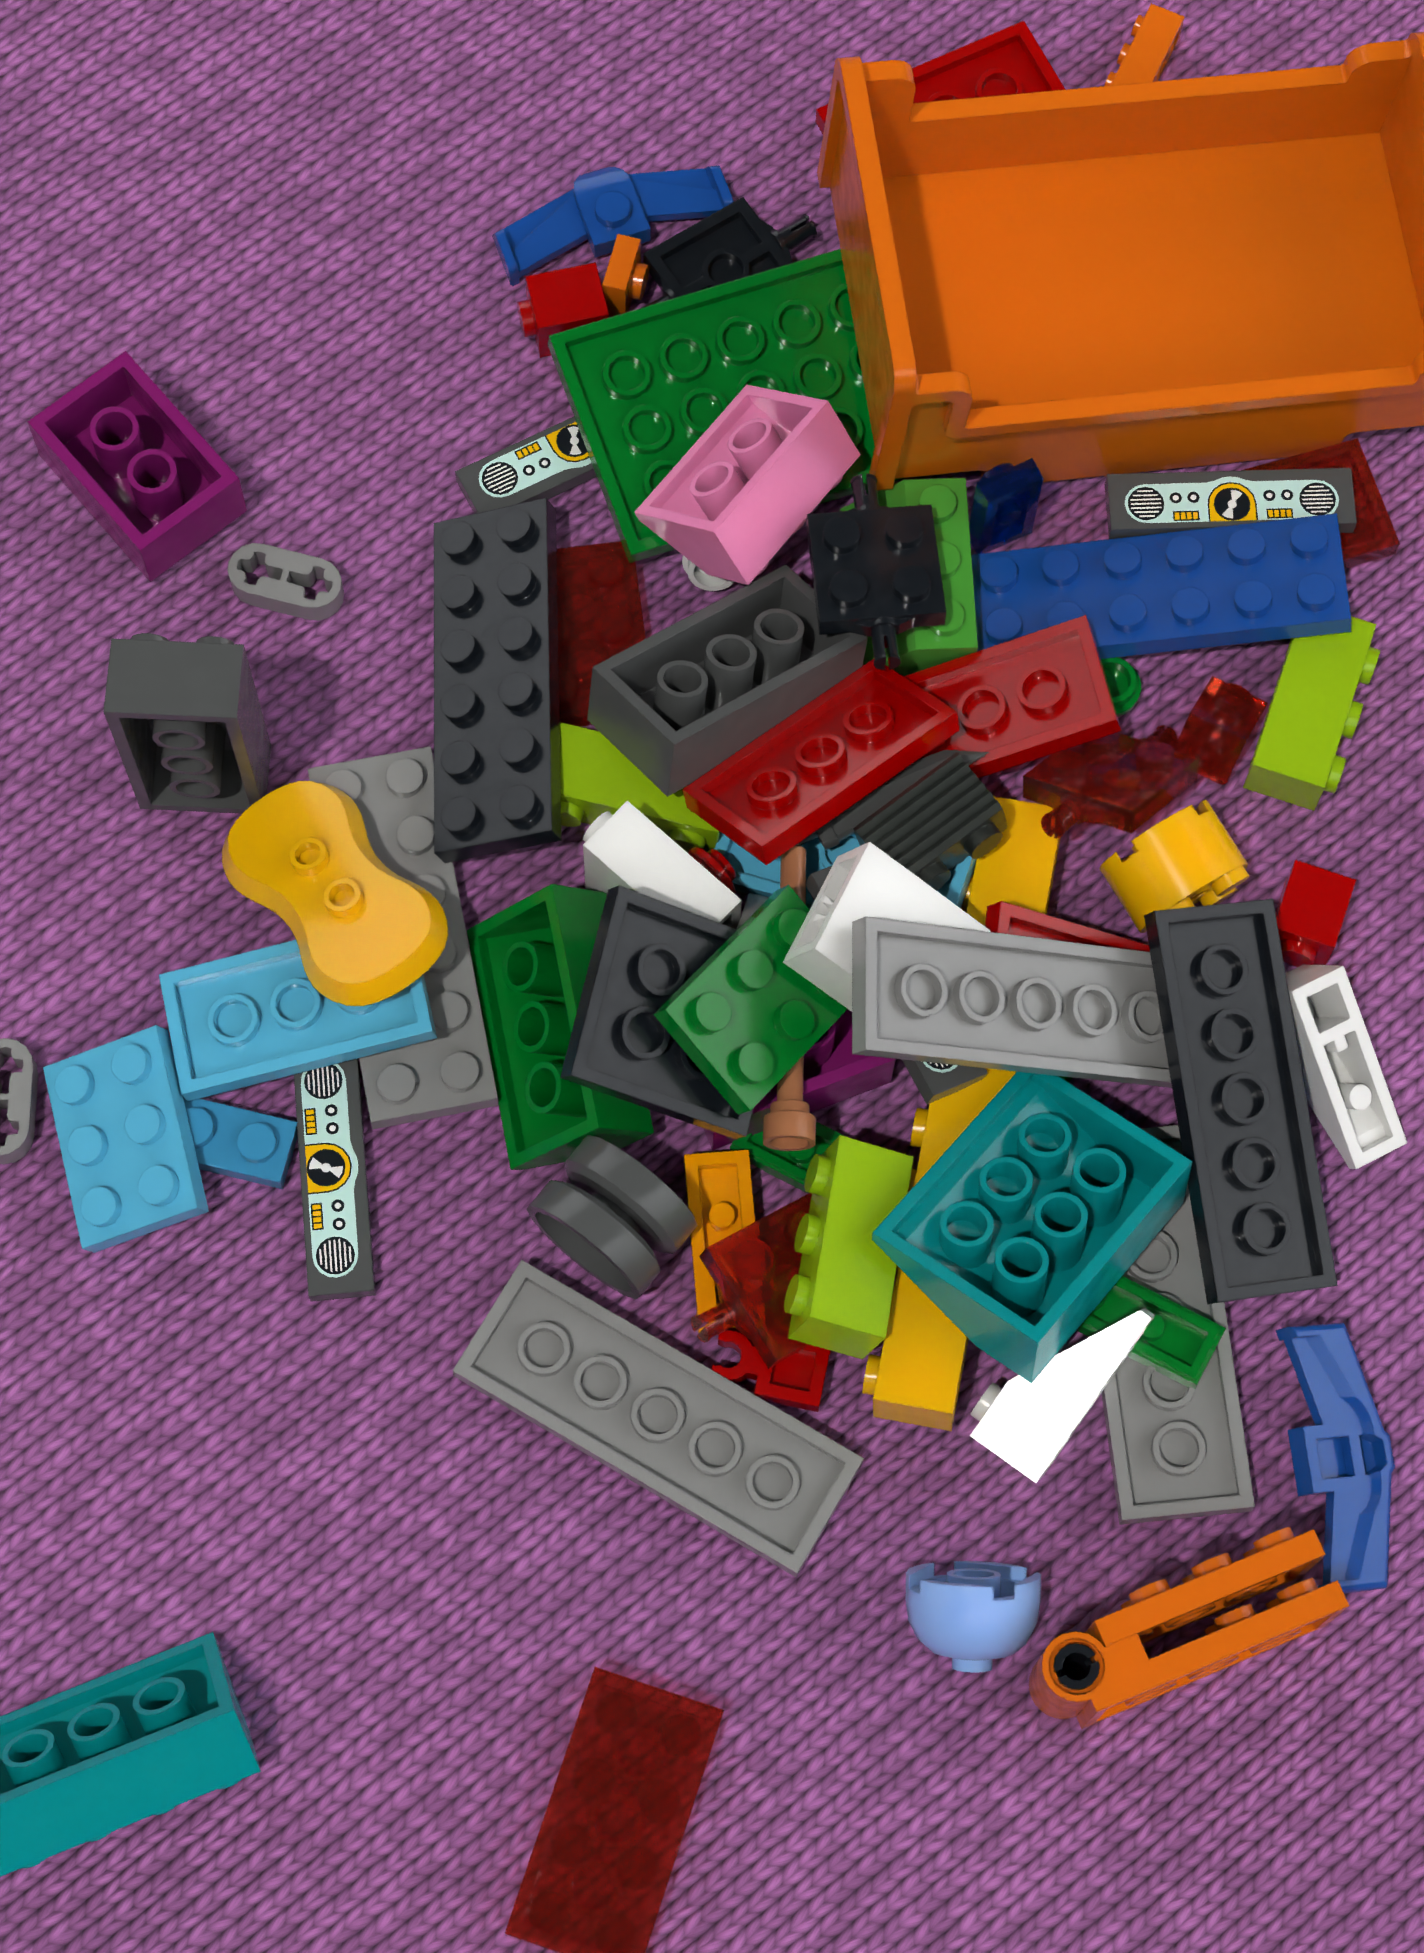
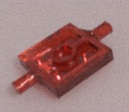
[1023,725,1198,839]
[691,1193,812,1369]

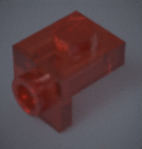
[1171,676,1268,785]

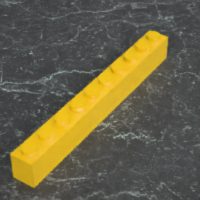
[862,796,1064,1431]

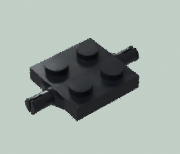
[642,197,817,308]
[806,473,946,670]

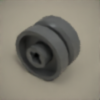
[527,1135,698,1299]

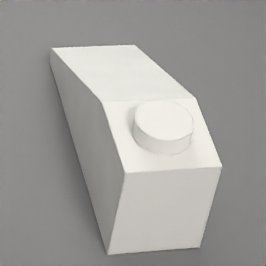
[1285,965,1407,1169]
[970,1308,1155,1483]

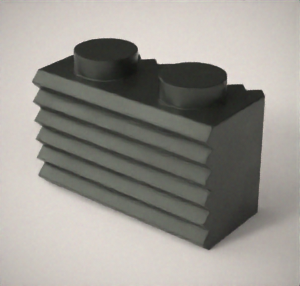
[853,752,1007,891]

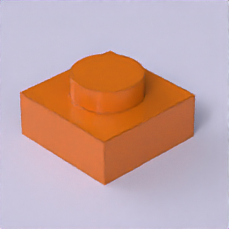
[602,234,649,317]

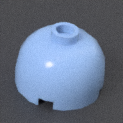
[905,1561,1042,1673]

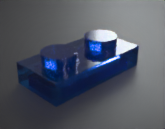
[969,458,1044,554]

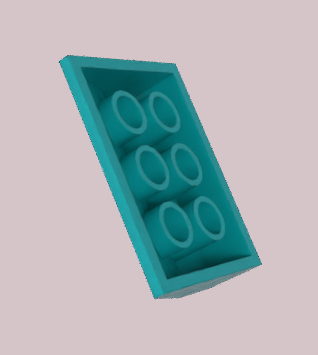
[872,1072,1192,1383]

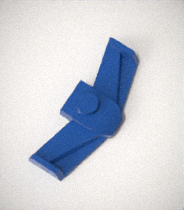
[492,165,734,286]
[1276,1323,1395,1594]

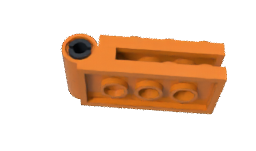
[1029,1527,1350,1729]

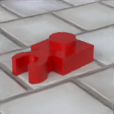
[711,1330,831,1412]

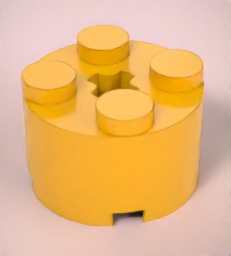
[1099,800,1250,933]

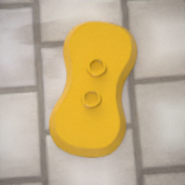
[222,781,448,1006]

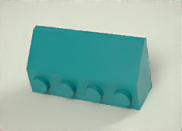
[0,1632,261,1877]

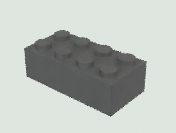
[587,565,868,797]
[103,633,271,814]

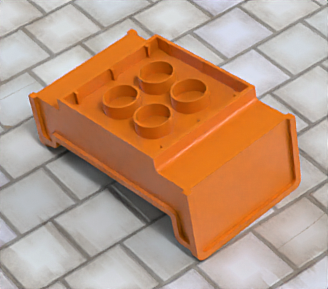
[817,32,1424,490]

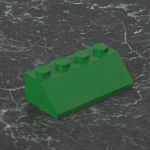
[467,884,654,1170]

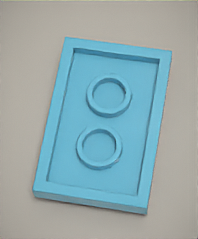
[43,1025,209,1253]

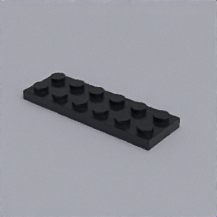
[434,498,562,863]
[1144,899,1338,1304]

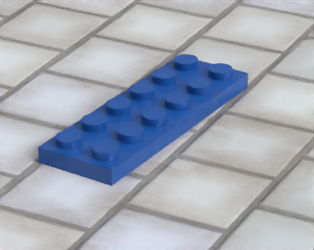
[971,513,1351,659]

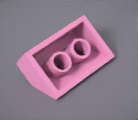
[634,385,861,585]

